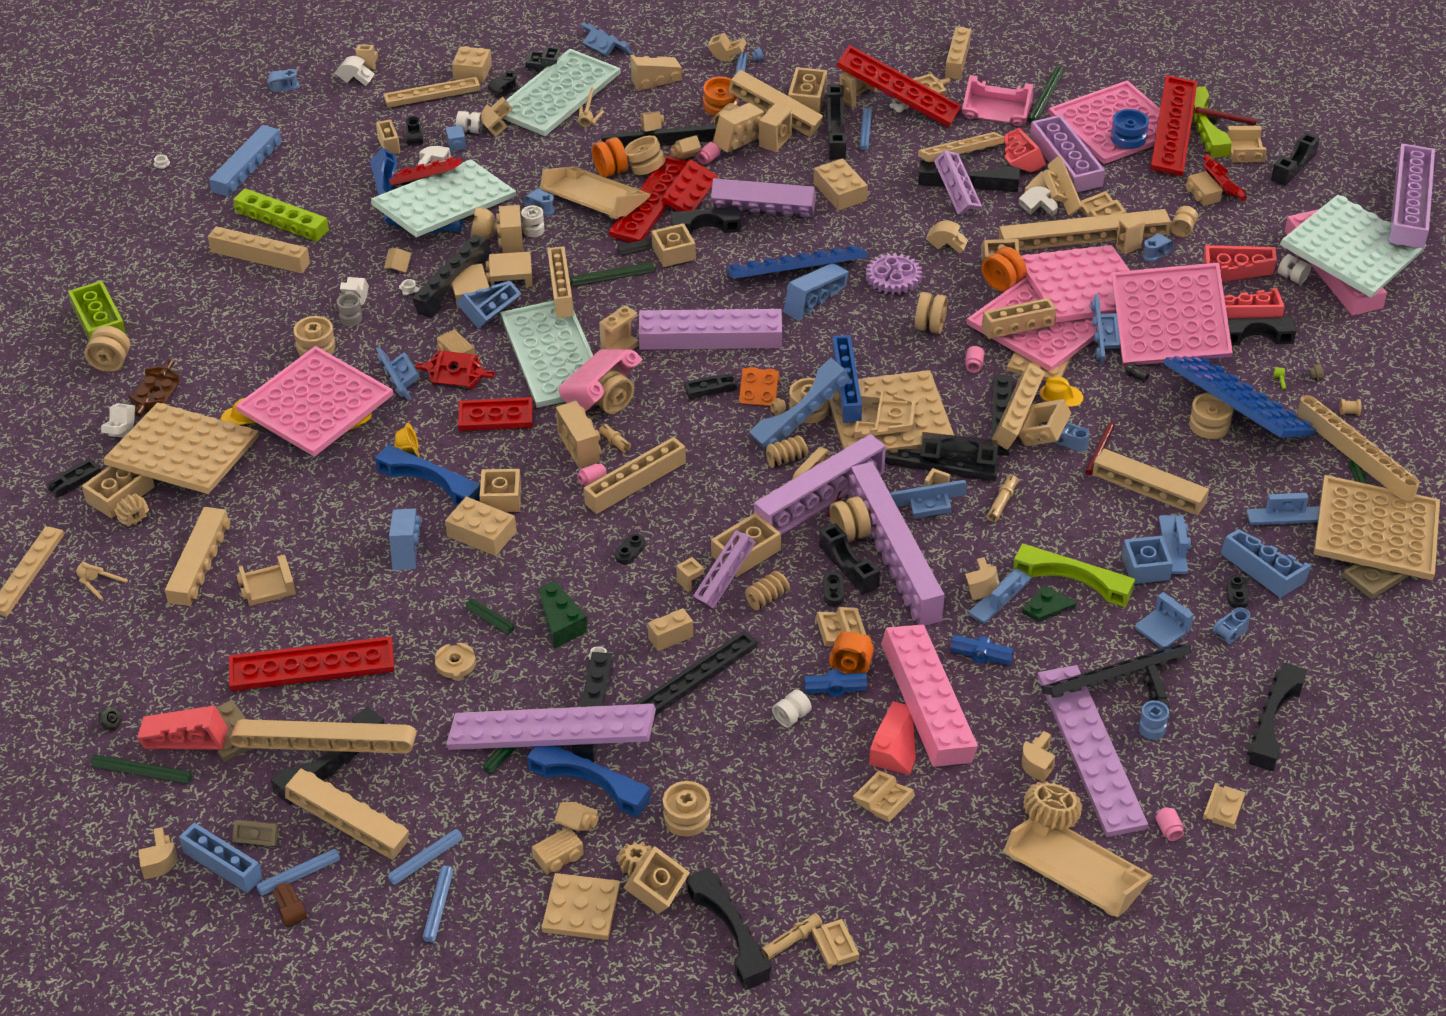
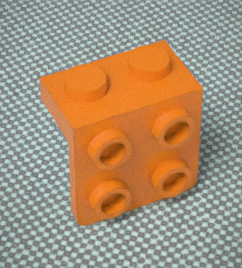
[739,367,780,406]

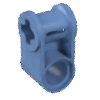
[268,69,300,92]
[524,188,555,216]
[1142,233,1174,262]
[1055,422,1089,452]
[1212,607,1250,644]

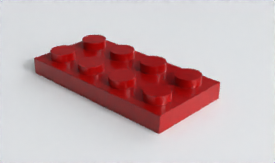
[389,156,462,185]
[661,159,718,212]
[458,397,533,431]

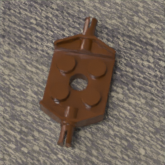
[128,359,180,417]

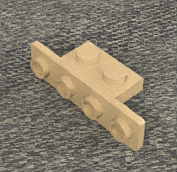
[1042,156,1082,216]

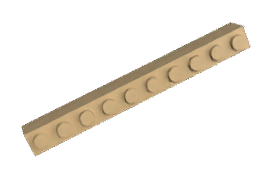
[998,209,1171,250]

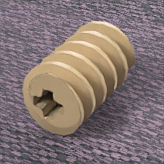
[766,435,808,468]
[745,571,790,610]

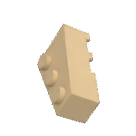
[630,55,682,91]

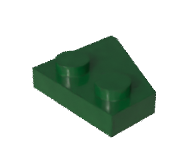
[1022,586,1077,622]

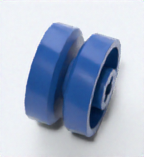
[1111,109,1149,149]

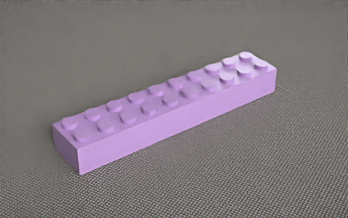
[1389,143,1435,248]
[848,462,944,626]

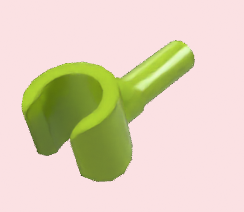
[1273,367,1286,390]

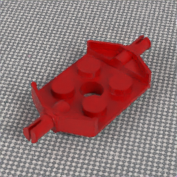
[1203,154,1247,201]
[416,350,495,390]

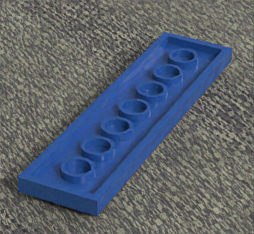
[725,245,868,279]

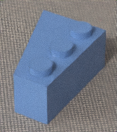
[456,281,521,329]
[389,509,421,570]

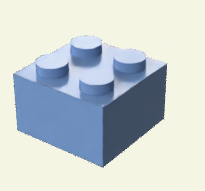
[1122,536,1173,584]

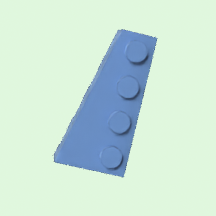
[783,263,849,321]
[1221,529,1312,598]

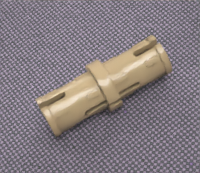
[599,424,631,453]

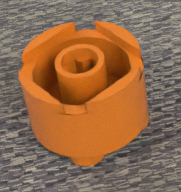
[829,631,874,674]

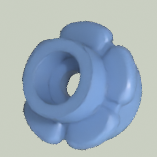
[751,48,764,63]

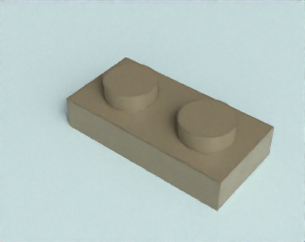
[232,819,279,846]

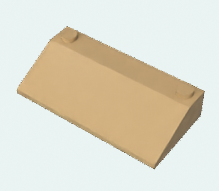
[540,166,650,219]
[1003,819,1153,917]

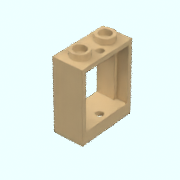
[1018,399,1071,446]

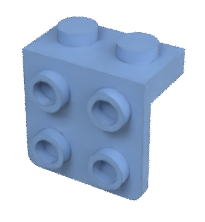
[1135,592,1194,649]

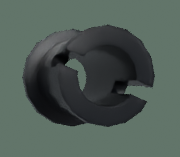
[1125,363,1150,383]

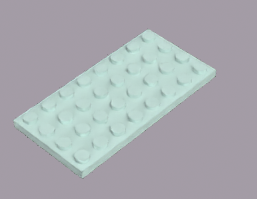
[503,49,621,136]
[371,160,516,237]
[500,301,593,408]

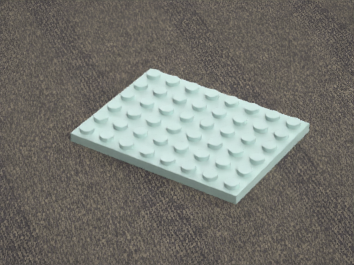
[1280,195,1426,298]

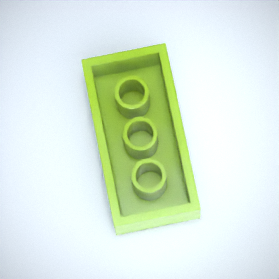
[68,281,126,341]

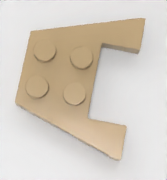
[854,385,916,438]

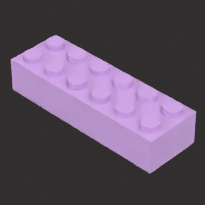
[1030,115,1105,192]
[711,178,816,217]

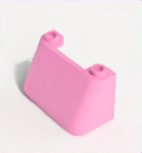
[962,75,1033,126]
[558,349,643,412]

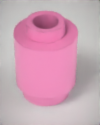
[696,142,720,165]
[965,346,985,373]
[577,463,607,487]
[1156,807,1184,841]

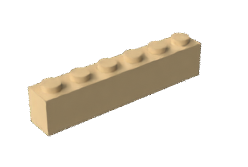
[728,70,823,137]
[208,226,310,273]
[547,247,574,318]
[992,363,1045,450]
[584,437,686,514]
[1093,449,1209,516]
[165,507,230,606]
[285,768,409,860]

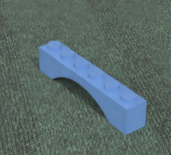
[749,358,850,451]

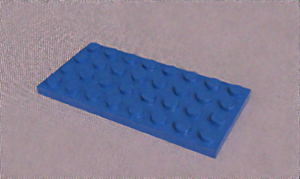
[1163,356,1317,438]

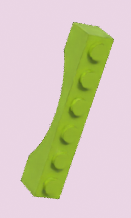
[1192,86,1232,158]
[1013,543,1135,608]

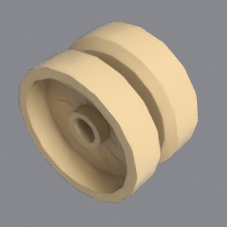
[625,136,666,175]
[915,292,947,334]
[294,316,336,356]
[84,326,131,372]
[595,367,634,414]
[789,378,829,424]
[1189,393,1234,439]
[830,496,871,542]
[663,781,711,837]

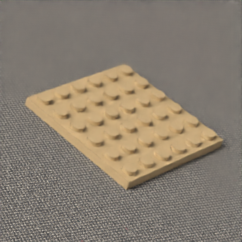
[829,370,954,454]
[104,403,259,494]
[1314,475,1440,580]

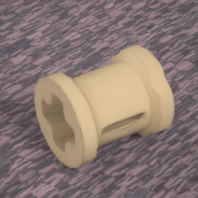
[1339,399,1361,416]

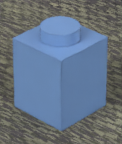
[446,125,466,152]

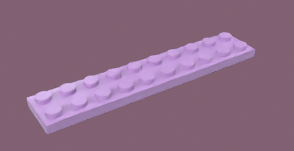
[1038,665,1148,837]
[446,704,656,750]

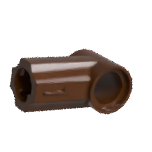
[272,882,307,927]

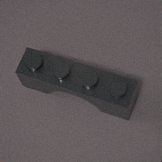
[1271,132,1320,186]
[671,206,741,235]
[1227,317,1296,345]
[920,432,998,465]
[819,523,880,595]

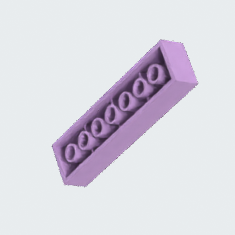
[639,309,782,350]
[754,434,886,535]

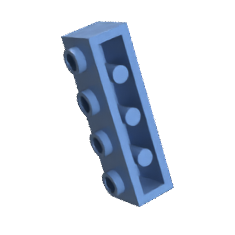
[179,823,263,893]

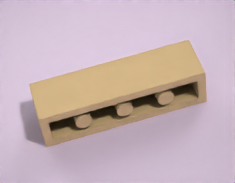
[945,27,971,79]

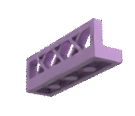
[934,151,982,215]
[693,530,756,608]

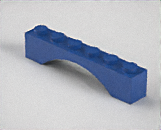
[370,148,400,227]
[375,444,481,506]
[527,745,651,818]

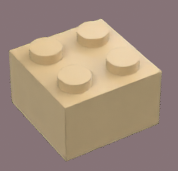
[452,46,492,83]
[758,104,792,152]
[496,205,523,253]
[652,223,696,267]
[480,469,521,512]
[623,846,690,914]

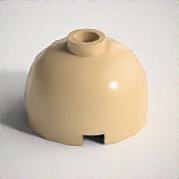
[471,207,497,240]

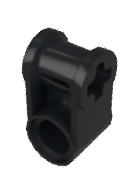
[488,71,518,98]
[406,116,424,145]

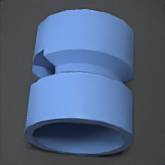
[1139,701,1169,740]

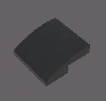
[525,46,561,69]

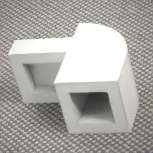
[335,56,374,86]
[418,146,451,165]
[1019,186,1058,217]
[340,277,369,305]
[101,403,135,438]

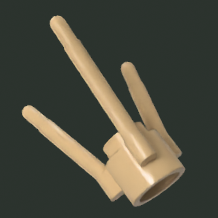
[578,87,604,127]
[76,562,128,600]

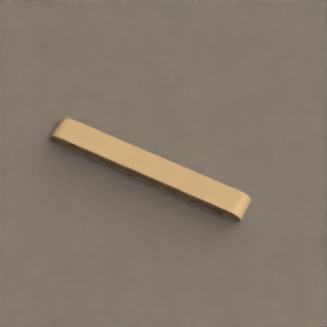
[1296,395,1420,501]
[230,719,417,754]

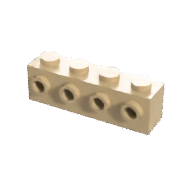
[981,298,1056,339]

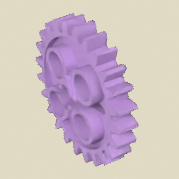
[866,253,922,295]

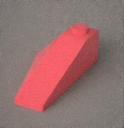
[1005,128,1046,172]
[869,701,916,775]

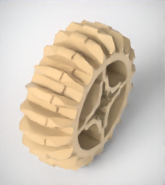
[1023,781,1082,830]

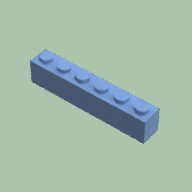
[209,125,282,197]

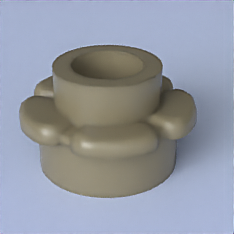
[1310,364,1324,381]

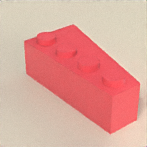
[1203,245,1277,282]
[1224,288,1284,318]
[137,705,229,750]

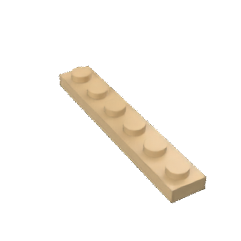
[384,77,480,108]
[918,132,1005,162]
[0,526,64,617]

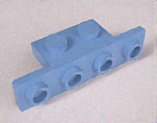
[581,22,632,57]
[1090,294,1120,364]
[376,347,420,401]
[890,480,967,519]
[1247,493,1320,525]
[1159,515,1191,574]
[969,569,1031,624]

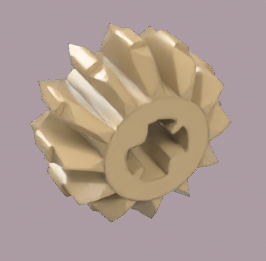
[114,493,149,526]
[618,841,651,877]

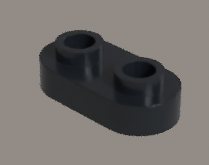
[615,534,645,565]
[823,572,844,606]
[1226,575,1249,609]

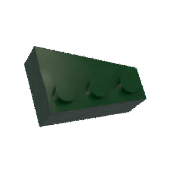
[538,580,588,649]

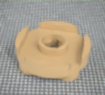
[435,643,476,680]

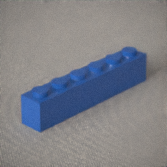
[832,335,862,423]

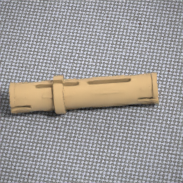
[987,475,1019,522]
[761,913,823,960]

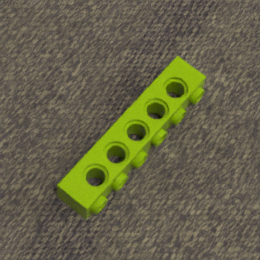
[233,188,329,242]

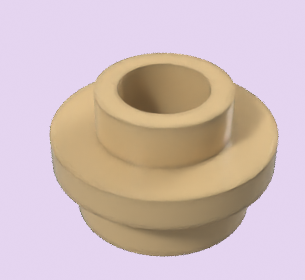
[771,398,786,416]

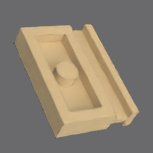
[1203,783,1246,829]
[812,919,859,969]

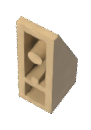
[640,111,664,131]

